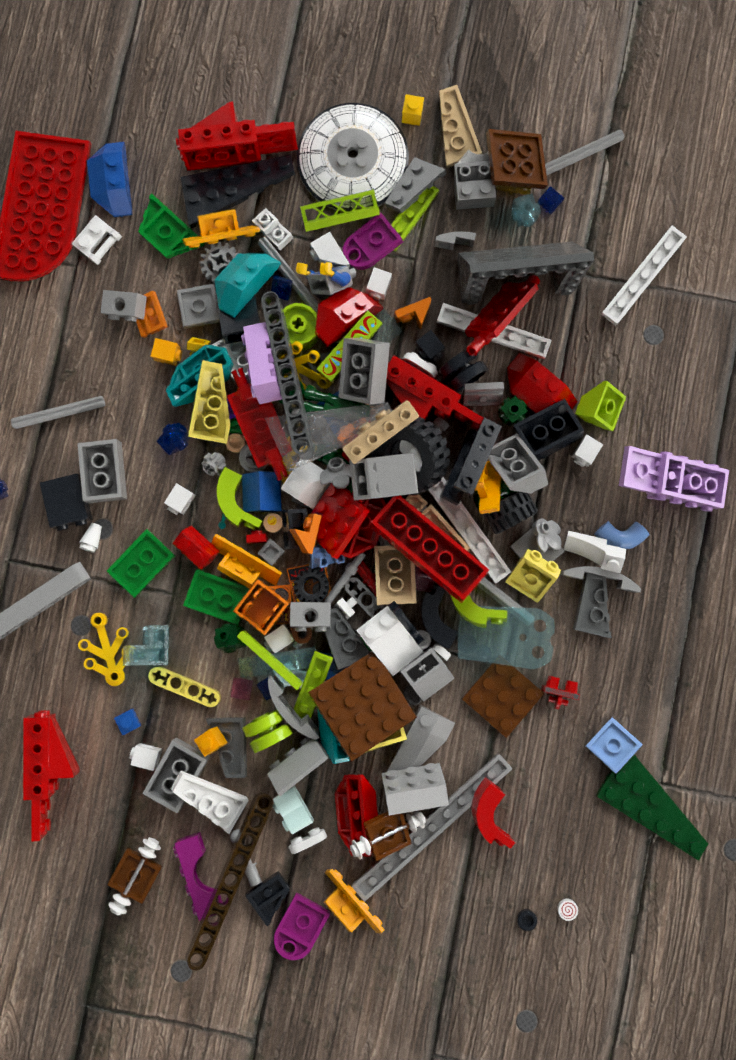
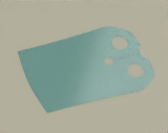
[458,606,555,669]

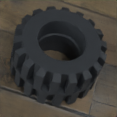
[484,492,538,534]

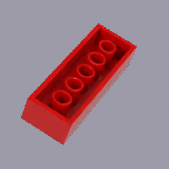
[371,495,489,604]

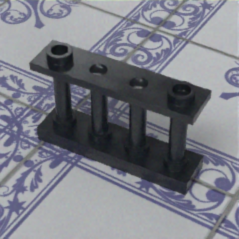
[440,417,502,506]

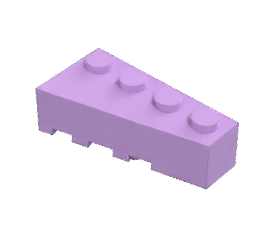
[241,322,282,404]

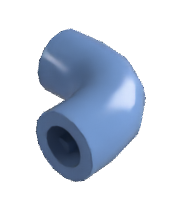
[594,521,649,549]

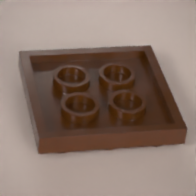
[486,129,548,189]
[461,655,544,738]

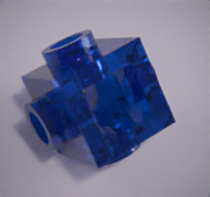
[156,423,191,455]

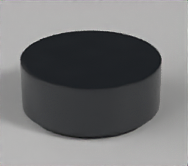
[517,909,537,931]

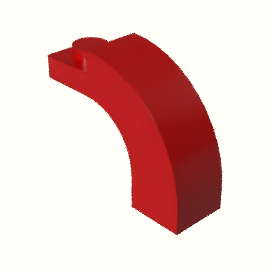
[472,777,515,849]

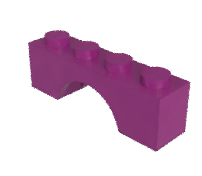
[173,832,223,921]

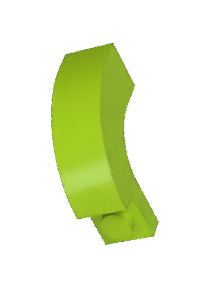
[217,467,263,531]
[451,595,507,628]

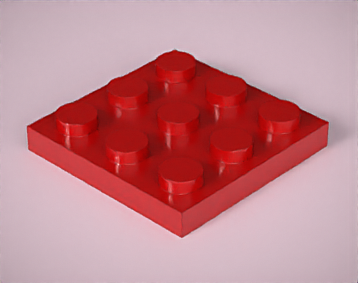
[311,483,370,559]

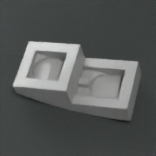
[434,232,476,250]

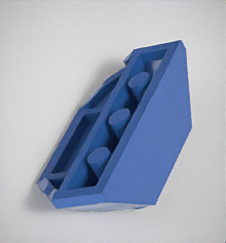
[87,142,133,217]

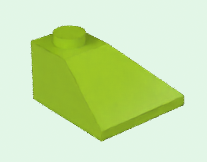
[575,381,626,432]

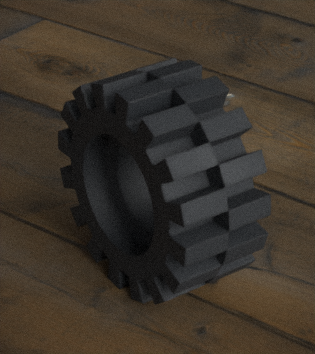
[293,569,329,602]

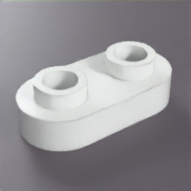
[402,352,438,379]
[288,827,327,854]

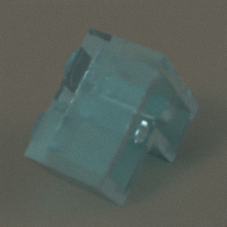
[123,625,169,666]

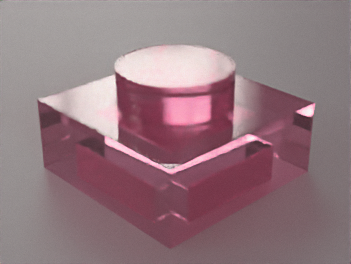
[230,677,254,700]

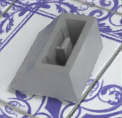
[454,161,496,210]
[400,647,454,702]

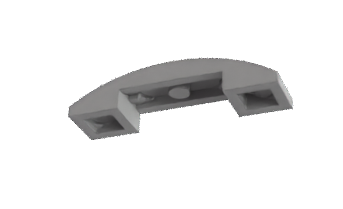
[560,566,641,593]
[268,671,319,740]

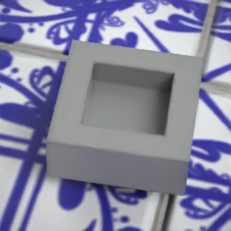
[258,539,285,566]

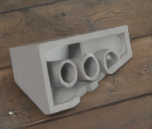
[387,705,455,771]

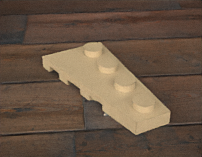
[439,85,482,168]

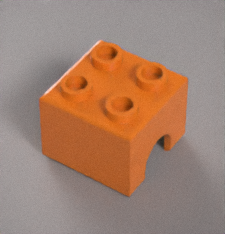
[233,579,291,636]

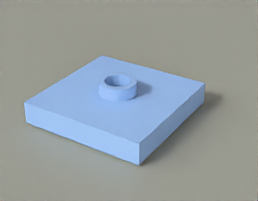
[586,718,643,774]

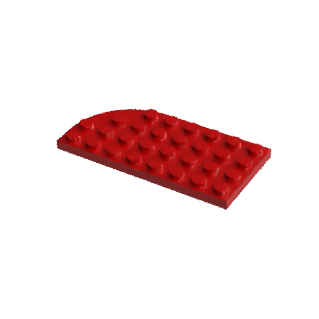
[0,130,91,281]

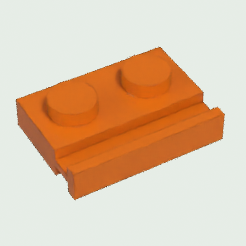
[136,291,168,338]

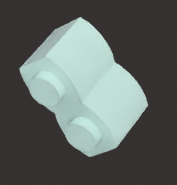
[273,785,314,834]

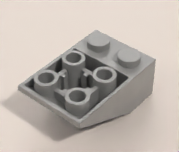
[349,453,418,500]

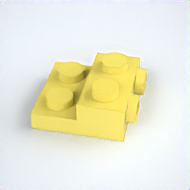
[505,549,561,603]

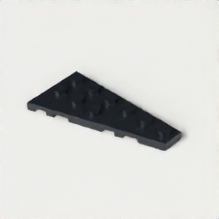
[181,154,295,229]

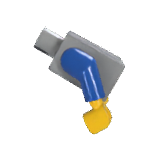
[296,262,356,295]

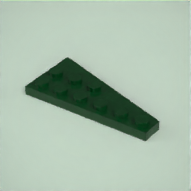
[596,754,709,861]

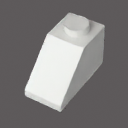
[309,232,350,267]

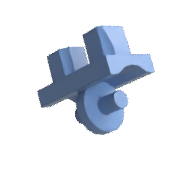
[309,544,345,569]

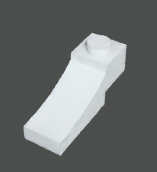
[564,531,626,573]

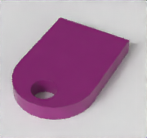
[343,212,403,270]
[274,892,331,960]

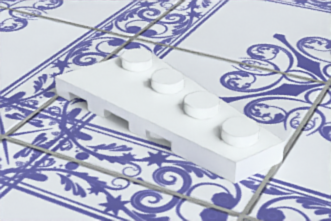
[171,771,249,834]

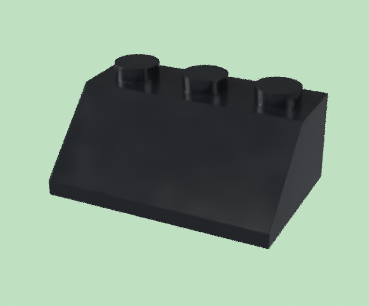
[513,399,584,461]

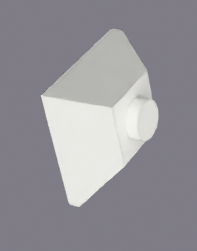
[281,459,330,509]

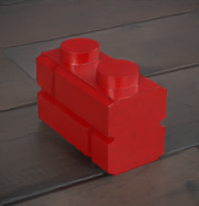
[172,526,220,570]

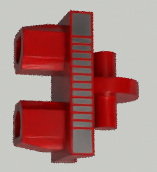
[541,675,580,710]

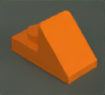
[394,297,431,329]
[290,514,321,554]

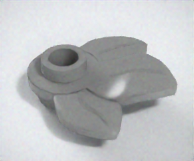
[320,457,351,489]
[532,518,561,553]

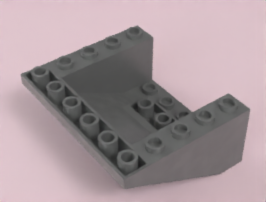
[457,241,594,305]

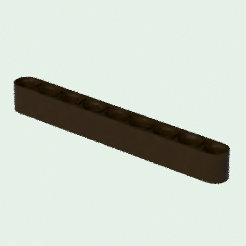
[186,792,273,971]

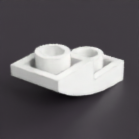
[252,208,293,250]

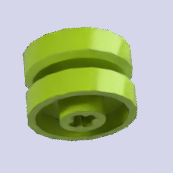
[277,303,319,351]
[242,709,293,753]

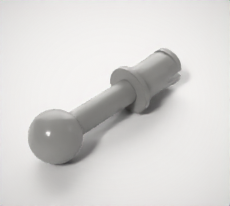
[230,829,262,887]

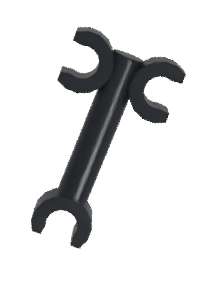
[388,601,424,645]

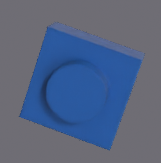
[114,708,142,735]

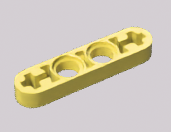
[148,667,221,707]

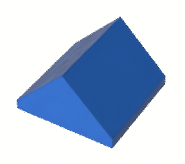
[242,471,282,513]

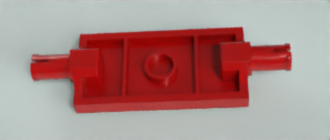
[464,275,540,356]
[227,367,293,481]

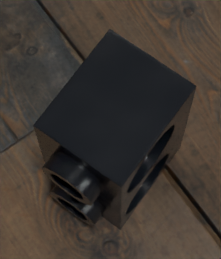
[281,509,307,549]

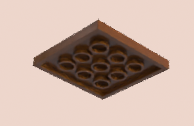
[308,651,417,762]

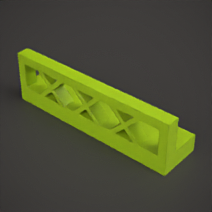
[300,189,380,232]

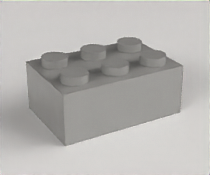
[339,338,390,404]
[77,439,127,504]
[142,737,210,813]
[382,763,449,815]

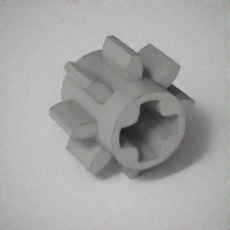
[201,452,227,476]

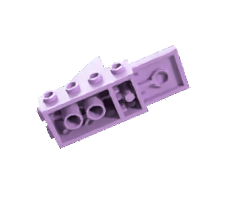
[619,446,729,512]

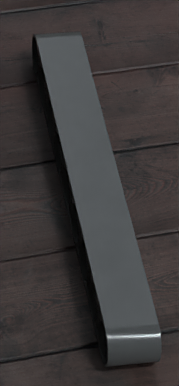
[261,291,314,460]

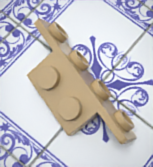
[343,400,419,464]

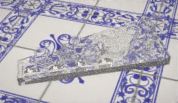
[265,402,392,472]

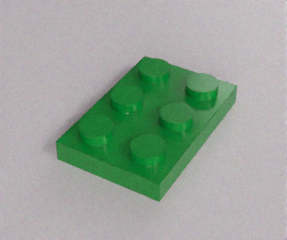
[107,529,176,598]
[183,569,249,625]

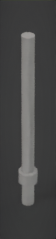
[292,553,366,649]

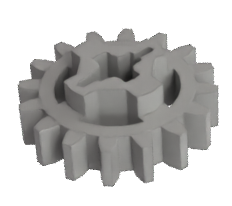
[199,242,238,284]

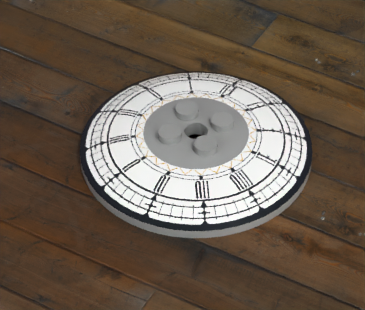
[297,103,409,212]

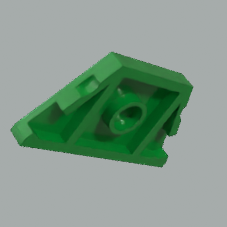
[138,193,205,259]

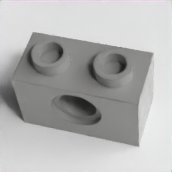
[101,290,147,322]
[290,602,331,632]

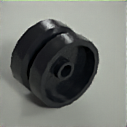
[439,350,489,393]

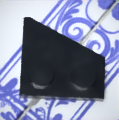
[245,871,290,926]

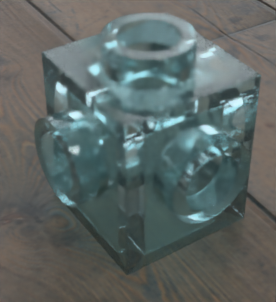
[512,193,541,227]

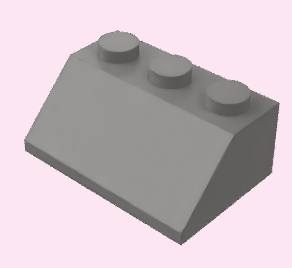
[488,434,548,493]
[267,737,328,796]

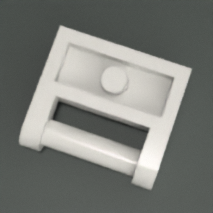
[72,215,122,265]

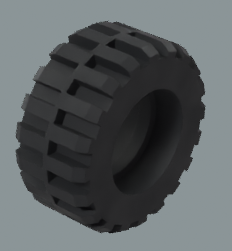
[371,417,450,496]

